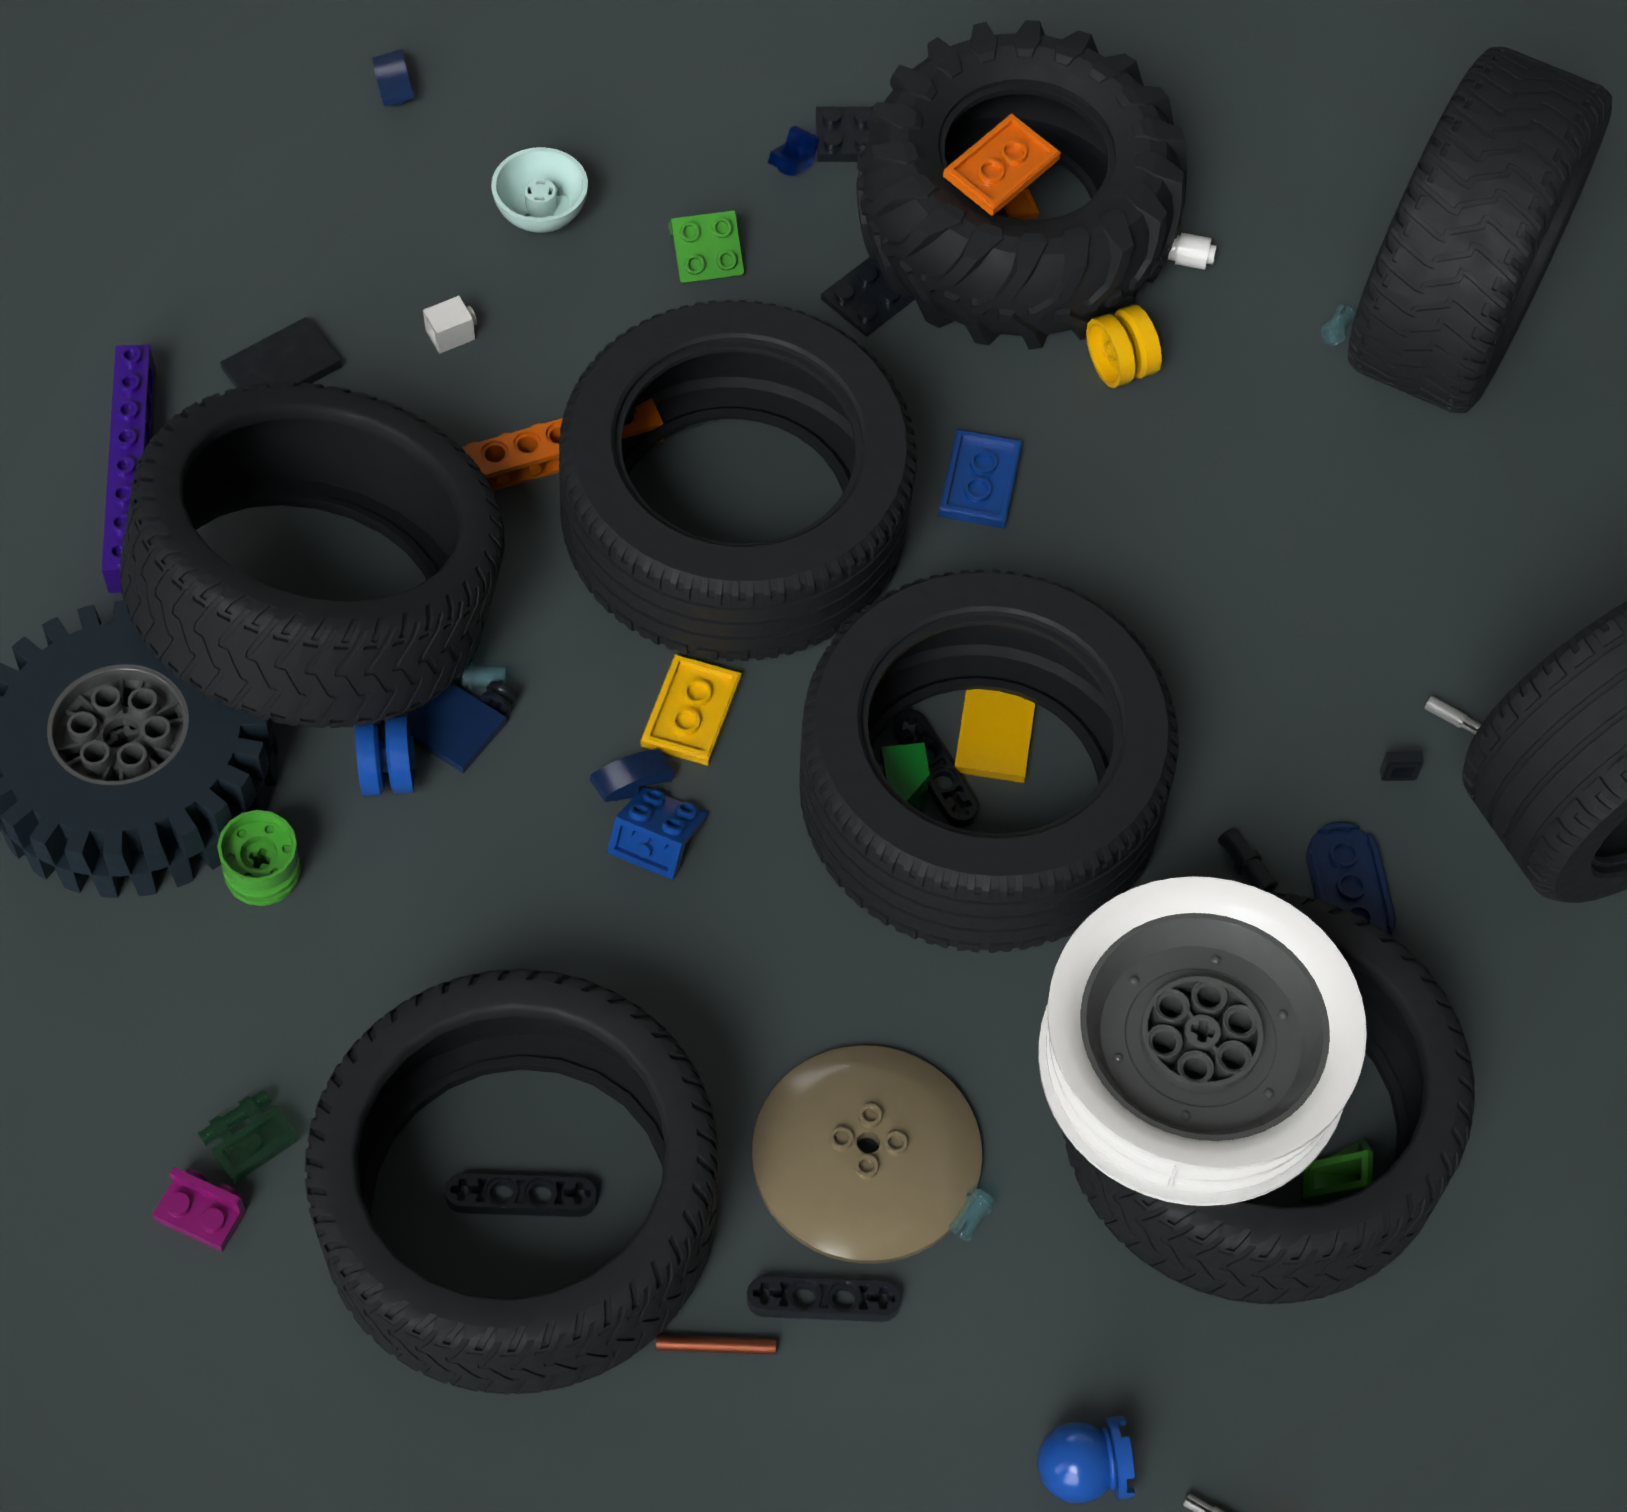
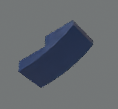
[372,49,414,107]
[590,749,674,802]

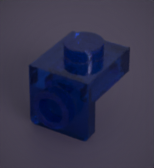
[768,125,819,176]

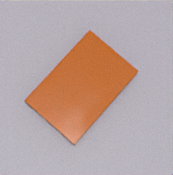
[943,113,1061,216]

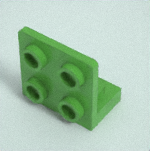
[668,210,744,284]

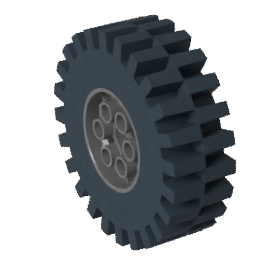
[0,600,278,898]

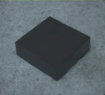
[1380,751,1424,781]

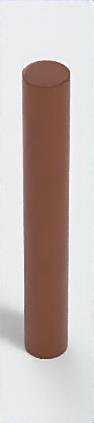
[656,1335,776,1355]

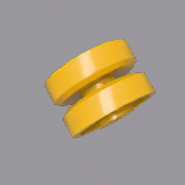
[1086,304,1162,388]

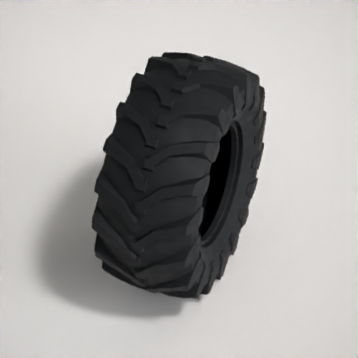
[856,20,1187,350]

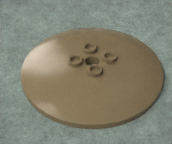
[752,1045,982,1264]

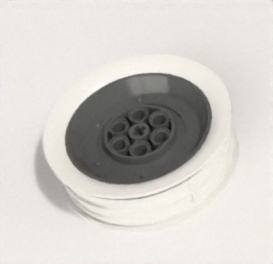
[1038,876,1367,1206]

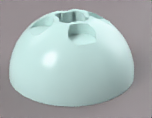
[491,147,588,233]

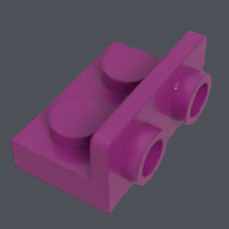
[152,1167,246,1252]

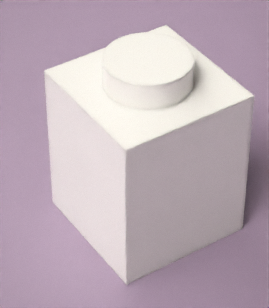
[423,296,477,354]

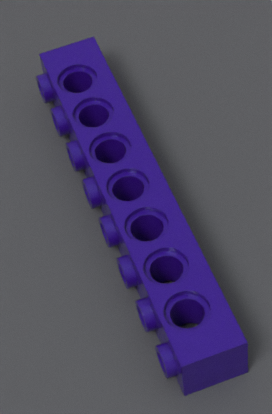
[101,345,156,593]

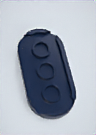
[1306,822,1396,936]

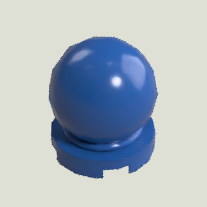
[1037,1415,1135,1504]

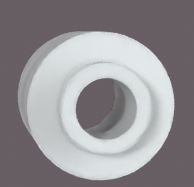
[1168,232,1217,270]

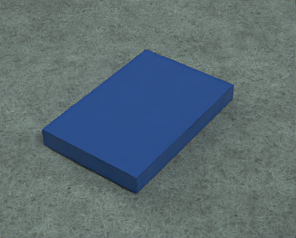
[938,429,1022,529]

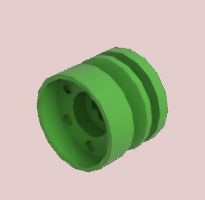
[217,810,301,906]

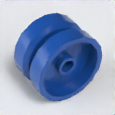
[355,713,416,797]

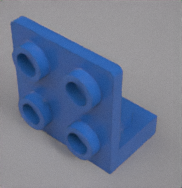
[607,787,708,880]

